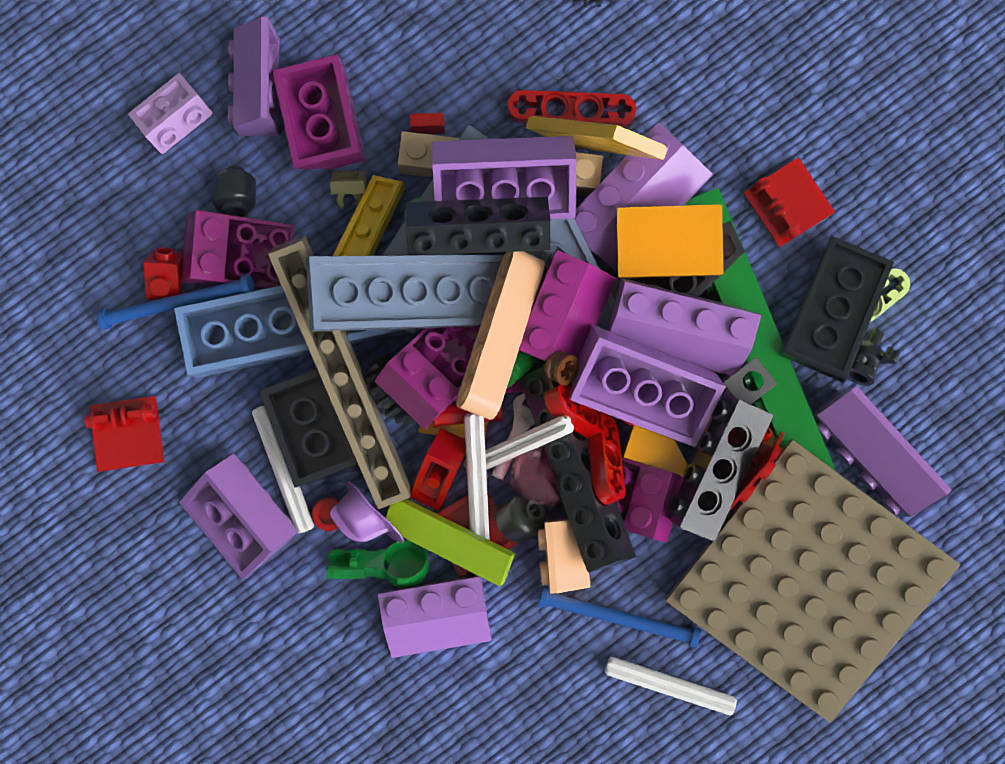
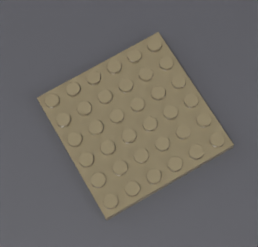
[666,438,961,723]

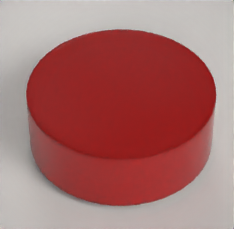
[312,497,340,531]

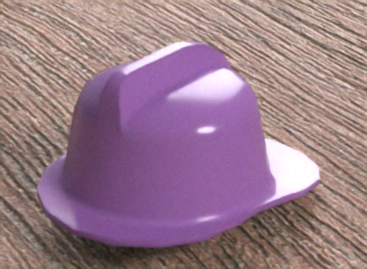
[330,481,404,543]

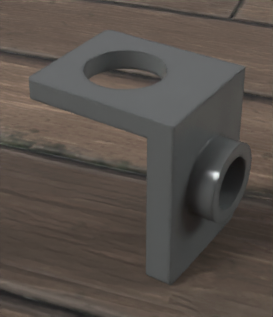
[722,357,777,404]

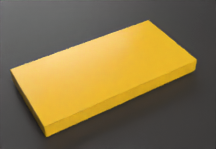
[526,116,667,160]

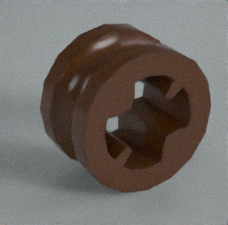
[544,350,579,385]

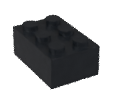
[259,369,358,488]

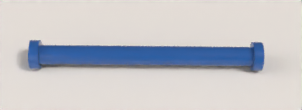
[97,274,255,330]
[538,587,701,648]

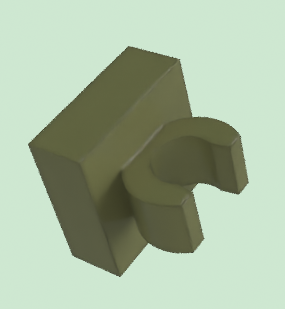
[330,170,367,207]

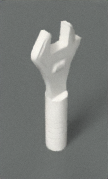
[491,394,535,481]

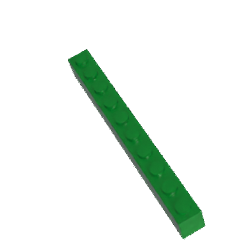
[684,188,836,471]

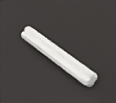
[252,406,314,533]
[464,413,490,540]
[463,415,574,473]
[605,657,737,715]

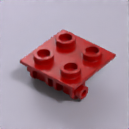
[743,157,835,248]
[84,396,165,472]
[730,427,784,510]

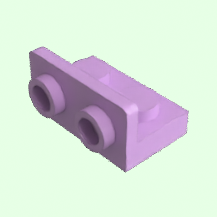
[128,73,212,154]

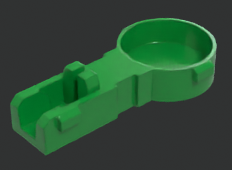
[325,539,429,588]

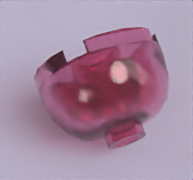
[510,445,562,507]

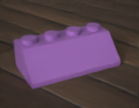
[574,122,713,272]
[432,136,577,219]
[608,278,761,376]
[569,325,726,447]
[812,386,952,517]

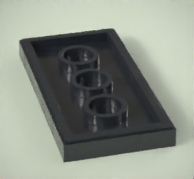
[780,235,894,383]

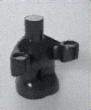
[847,329,900,386]

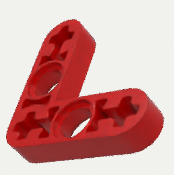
[544,384,625,505]

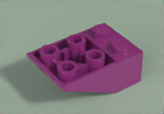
[180,210,294,289]
[375,326,479,430]
[562,458,683,542]

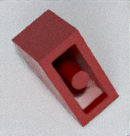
[410,428,466,511]

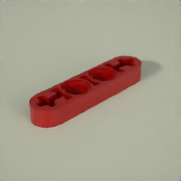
[508,90,637,127]

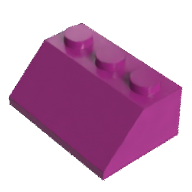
[272,54,366,169]
[519,250,617,361]

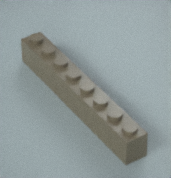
[268,235,410,509]

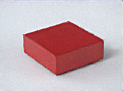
[410,113,445,135]

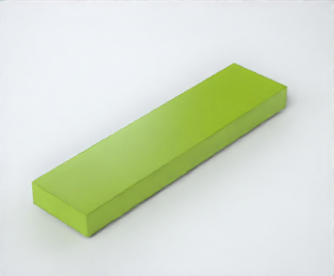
[386,499,515,587]

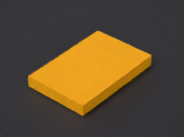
[617,205,723,278]

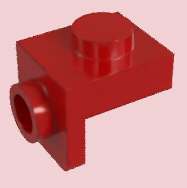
[144,247,183,300]

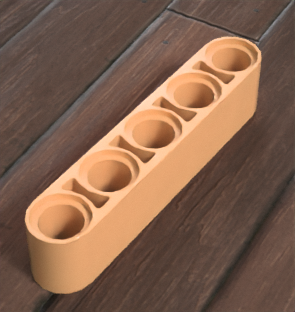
[457,251,545,420]

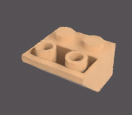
[537,518,590,594]

